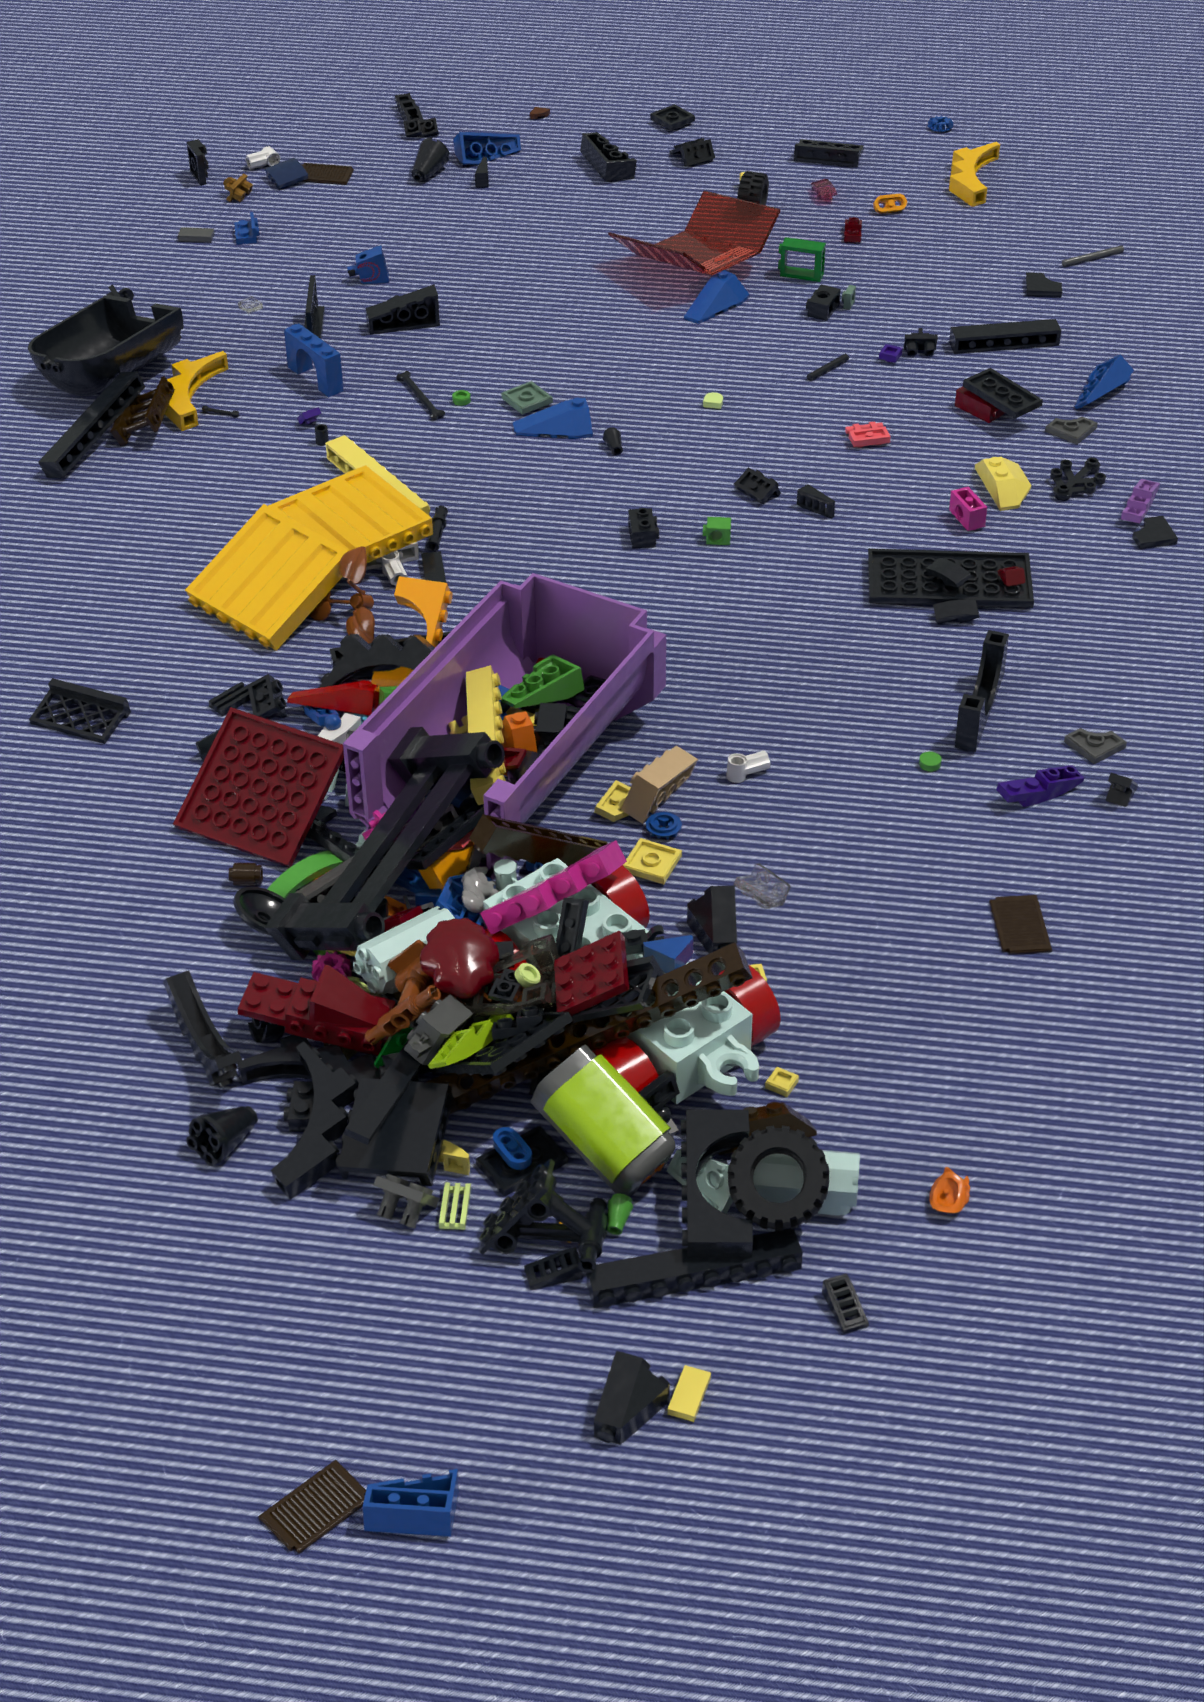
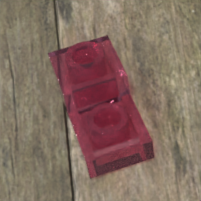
[811,179,837,201]

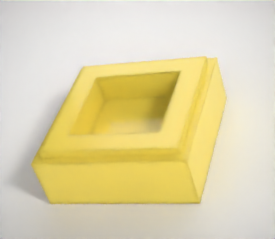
[765,1067,799,1097]

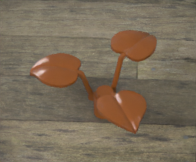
[309,546,375,643]

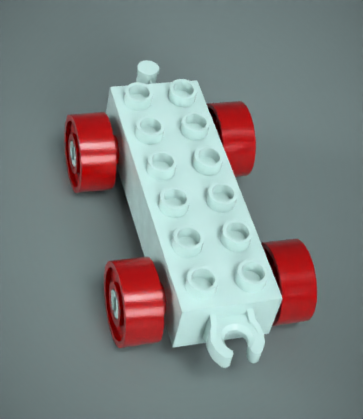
[482,858,781,1104]

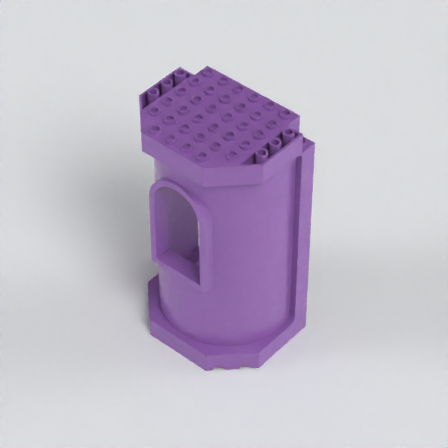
[343,573,666,880]

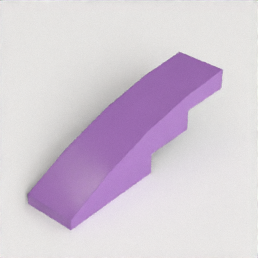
[1121,479,1160,524]

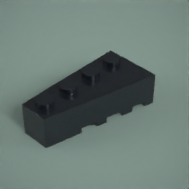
[580,132,637,182]
[366,284,440,335]

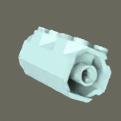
[353,906,455,995]
[753,1150,860,1216]

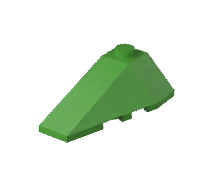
[501,654,584,708]

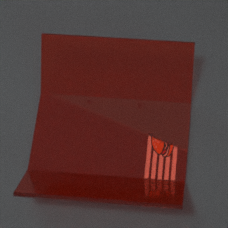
[608,191,781,276]

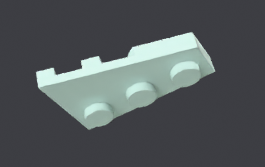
[667,1149,733,1214]

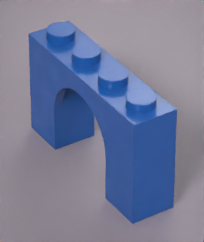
[284,323,344,398]

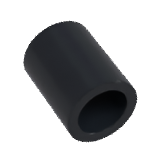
[314,424,329,446]

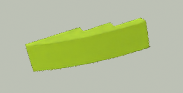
[428,1011,514,1069]

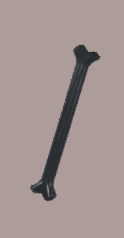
[396,371,445,420]

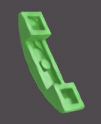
[267,851,344,899]

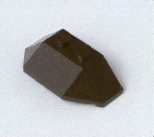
[718,1102,817,1155]

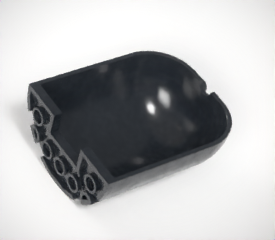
[28,295,184,396]

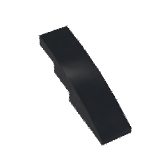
[395,93,423,121]

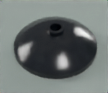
[233,887,285,935]

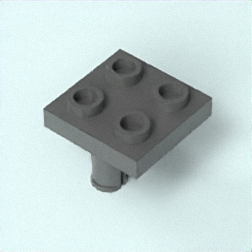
[373,1174,440,1229]

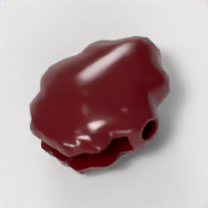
[420,918,499,1000]

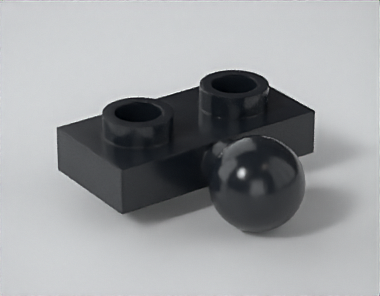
[638,1070,680,1123]

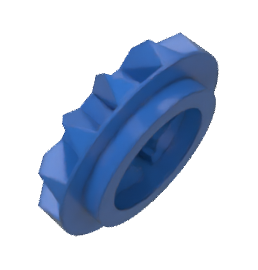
[928,116,954,132]
[646,812,682,840]

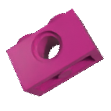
[949,486,987,531]

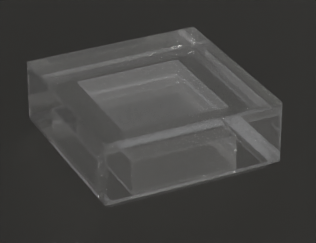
[238,296,263,314]

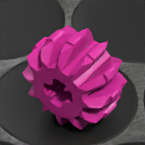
[312,951,352,981]

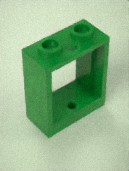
[778,237,826,282]

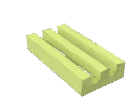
[439,1182,471,1230]

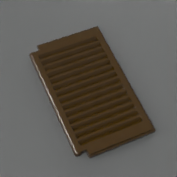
[301,163,354,185]
[989,895,1052,954]
[258,1459,366,1553]

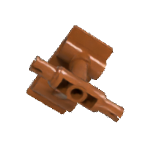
[365,940,491,1045]

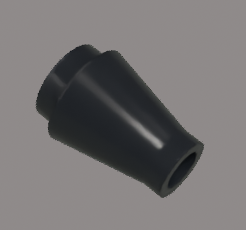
[603,427,623,455]

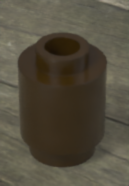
[229,863,263,886]

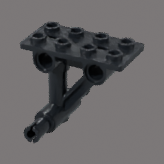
[478,1159,608,1273]

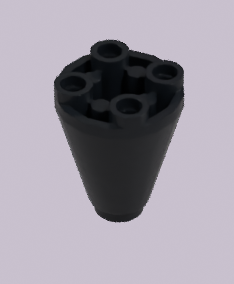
[186,1106,258,1166]

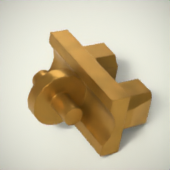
[223,173,253,202]

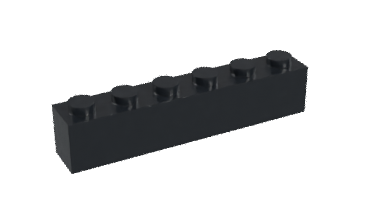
[949,319,1061,354]

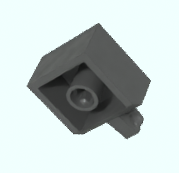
[404,994,473,1065]

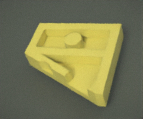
[594,780,631,822]

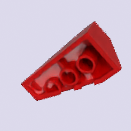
[287,680,379,715]

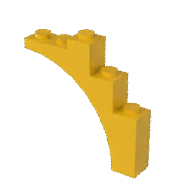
[949,142,1000,207]
[165,351,228,431]

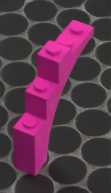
[480,840,627,935]

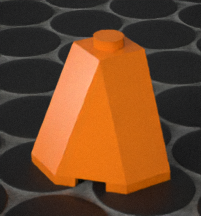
[500,711,537,777]

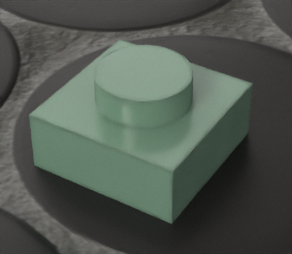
[841,285,856,310]

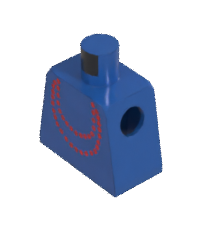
[347,245,390,284]

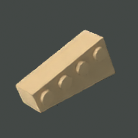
[621,745,698,824]

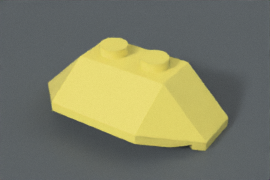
[975,457,1031,511]

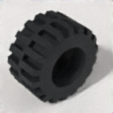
[737,171,769,216]

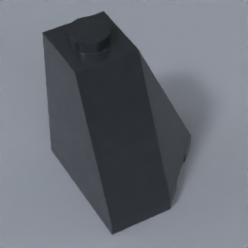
[687,886,737,954]
[594,1351,670,1445]

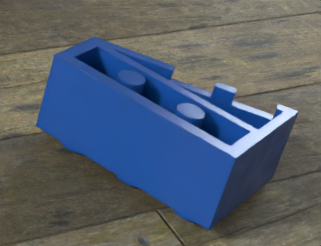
[363,1469,459,1537]

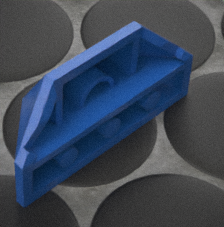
[436,874,496,925]

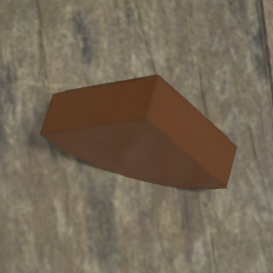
[530,107,550,119]

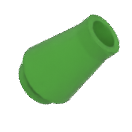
[607,1193,633,1235]

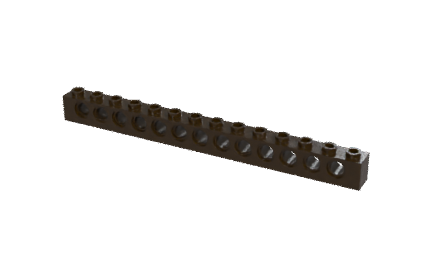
[427,942,753,1114]

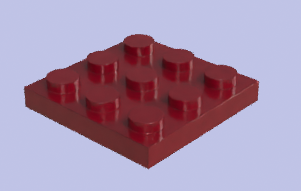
[554,930,629,1016]

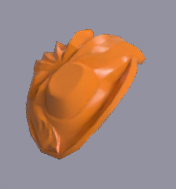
[929,1167,970,1214]

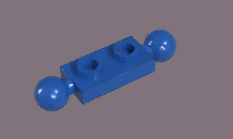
[302,705,342,730]

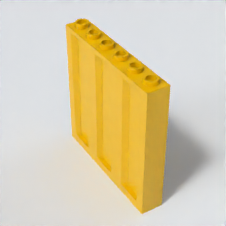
[268,465,433,563]
[185,504,349,651]

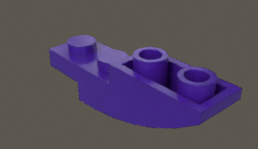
[996,765,1085,807]

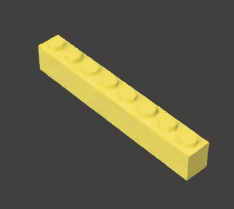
[326,435,430,515]
[466,665,506,805]

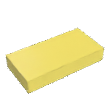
[667,1365,711,1422]

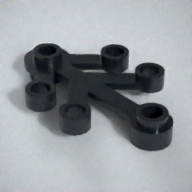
[1050,457,1106,501]

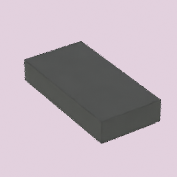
[178,227,215,242]

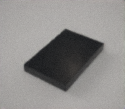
[476,1125,569,1197]

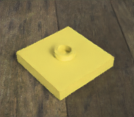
[623,838,682,885]

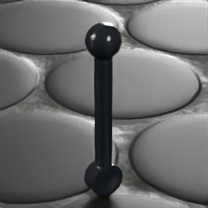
[202,406,239,418]

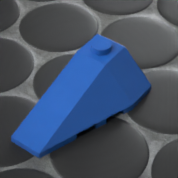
[453,132,521,165]
[684,270,749,324]
[1074,354,1134,410]
[512,398,593,439]

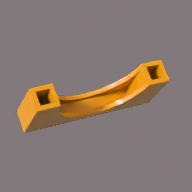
[371,576,453,688]

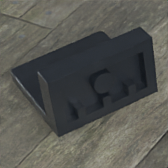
[669,137,715,167]

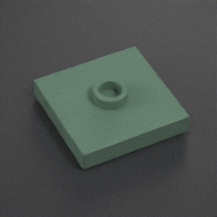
[501,381,553,415]

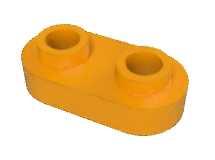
[873,194,907,214]

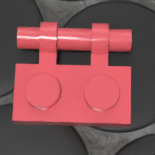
[845,421,891,448]

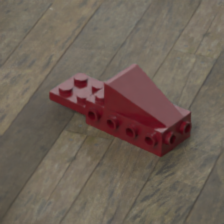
[238,964,396,1056]

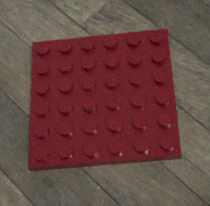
[173,707,344,868]

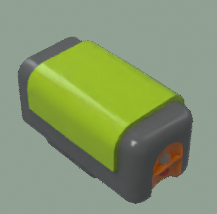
[530,1044,675,1197]

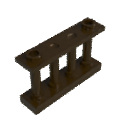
[110,376,175,446]

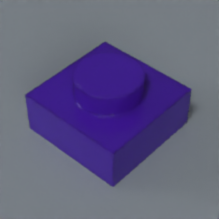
[879,344,903,363]
[297,407,322,425]

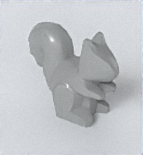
[461,867,500,913]

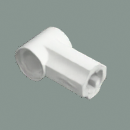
[245,146,280,170]
[381,551,407,586]
[726,750,771,783]

